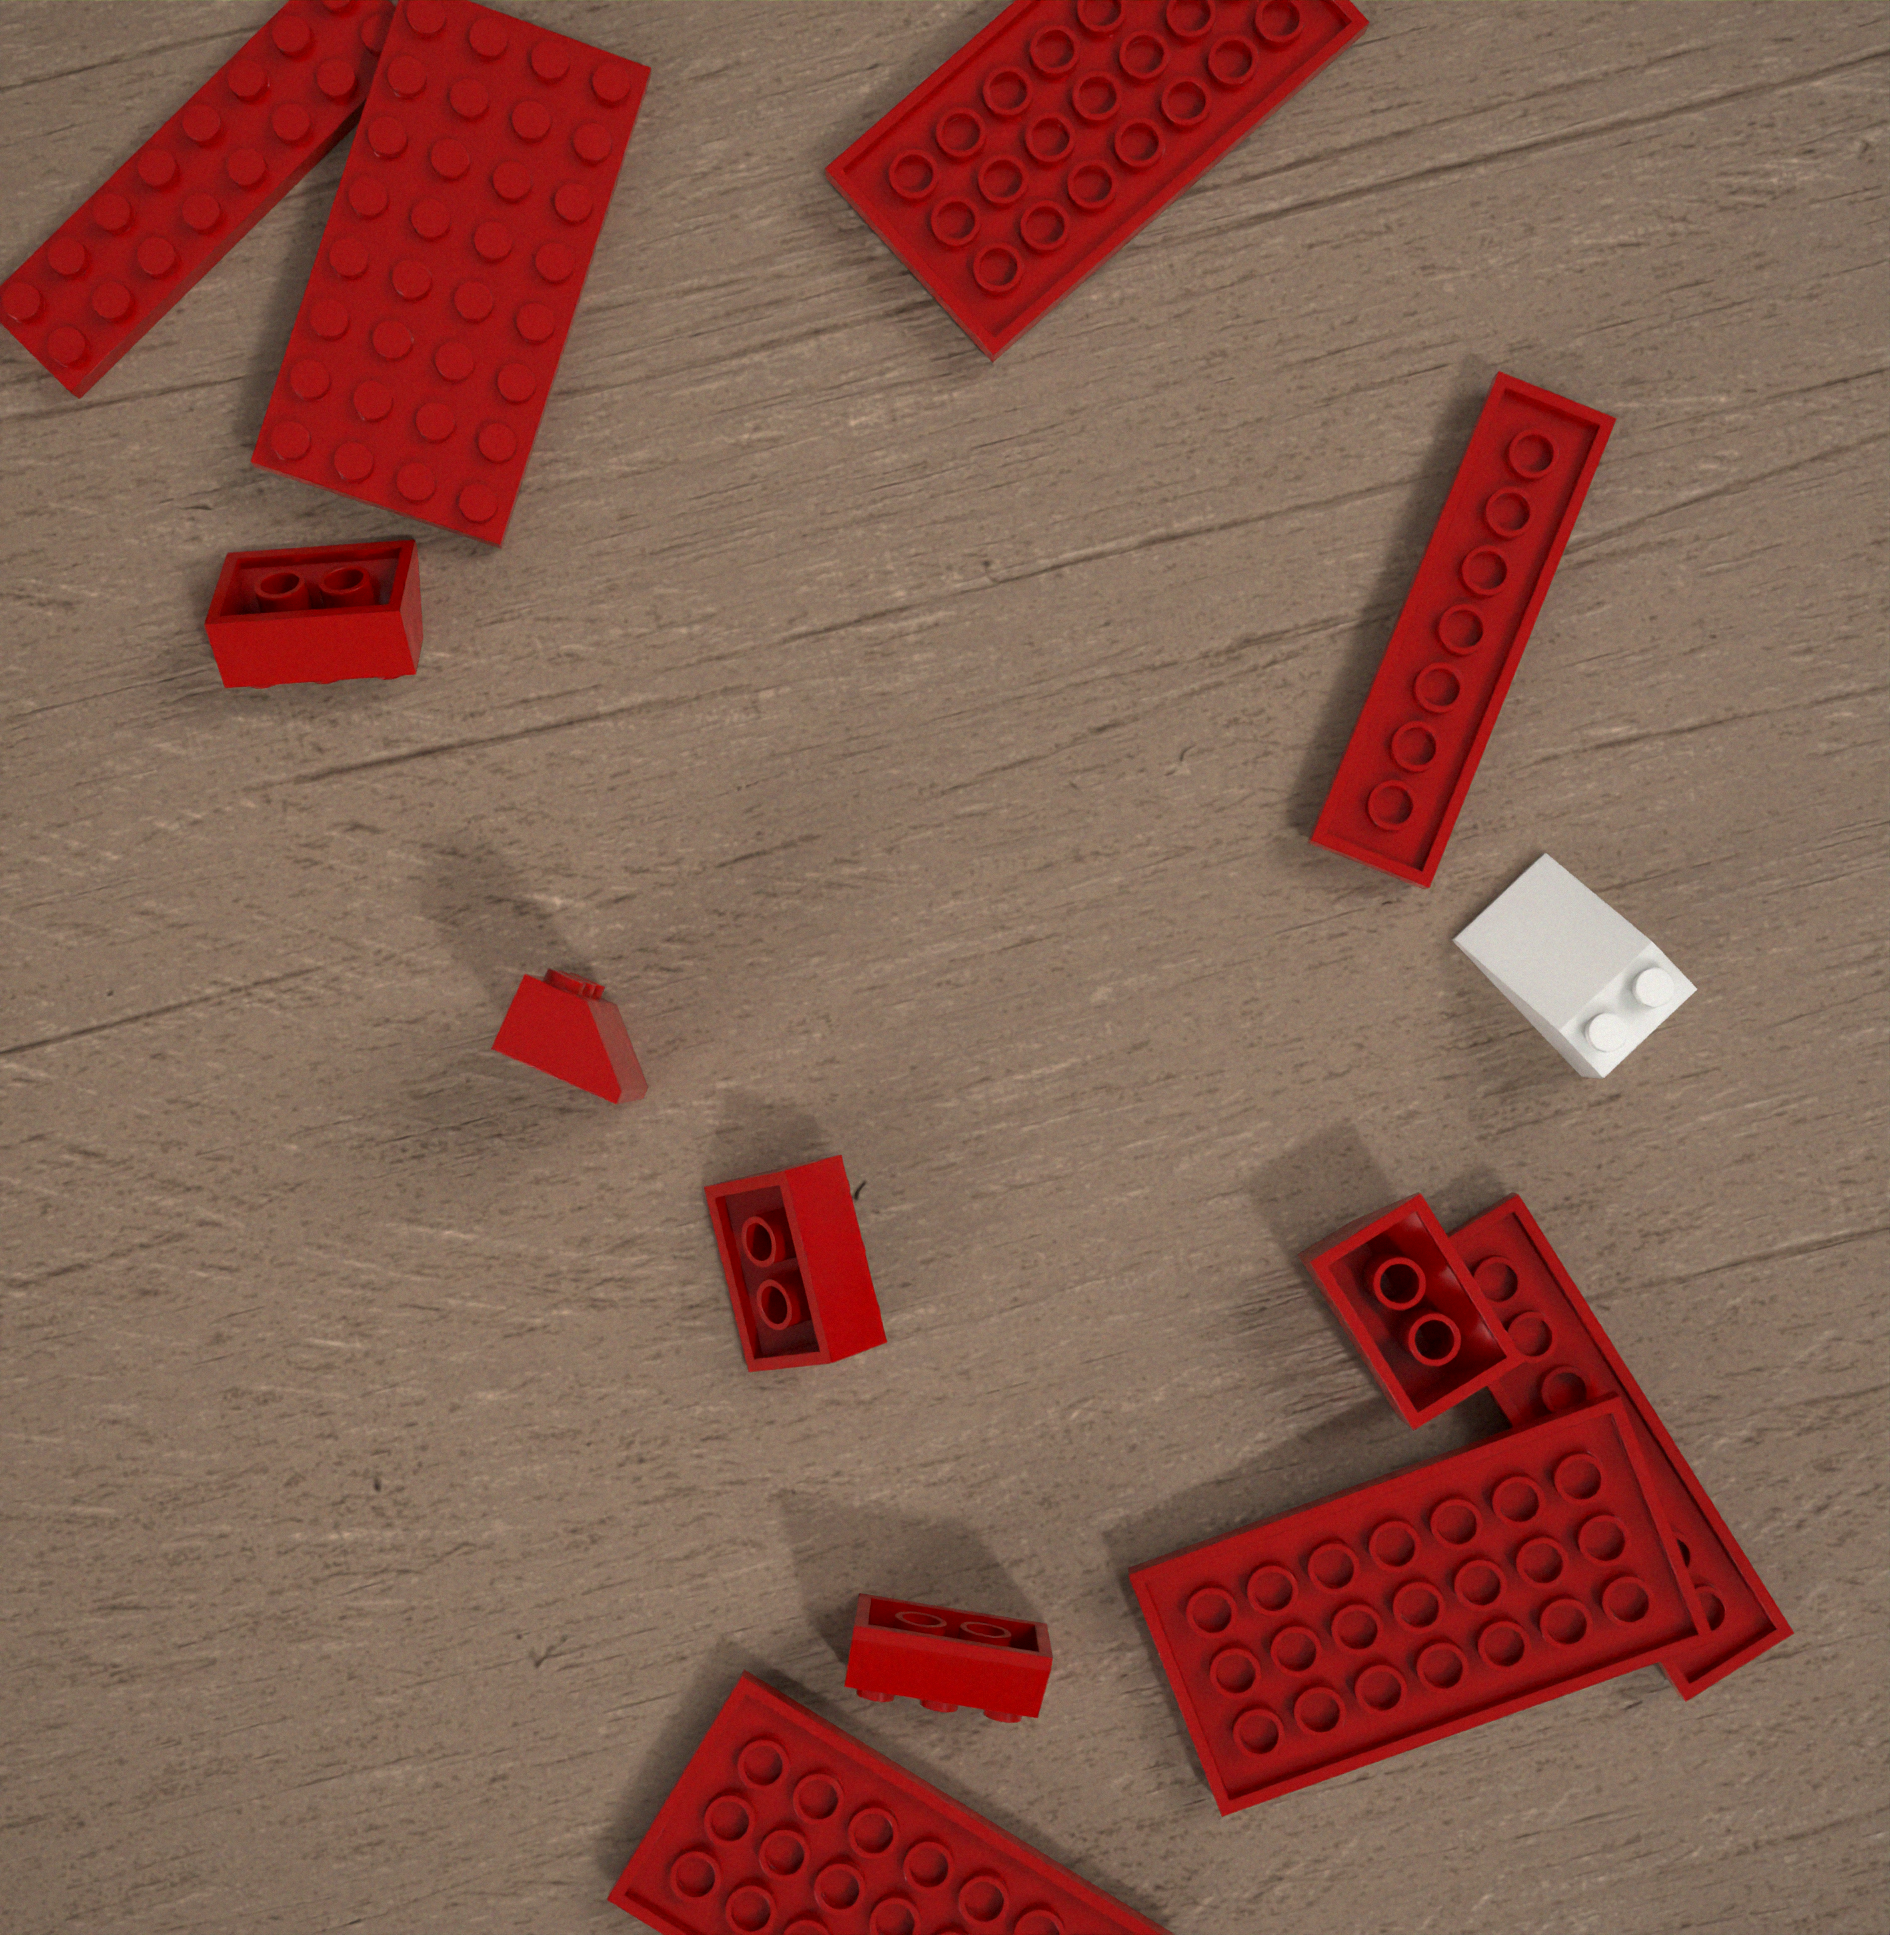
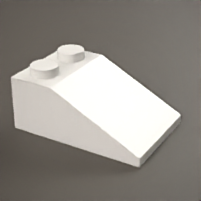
[1451,853,1697,1078]

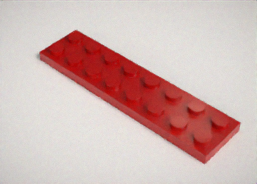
[0,0,396,399]
[1307,371,1617,890]
[1446,1192,1794,1702]

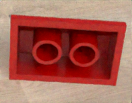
[204,539,423,689]
[491,968,648,1104]
[704,1155,887,1372]
[1297,1192,1525,1431]
[844,1593,1053,1723]

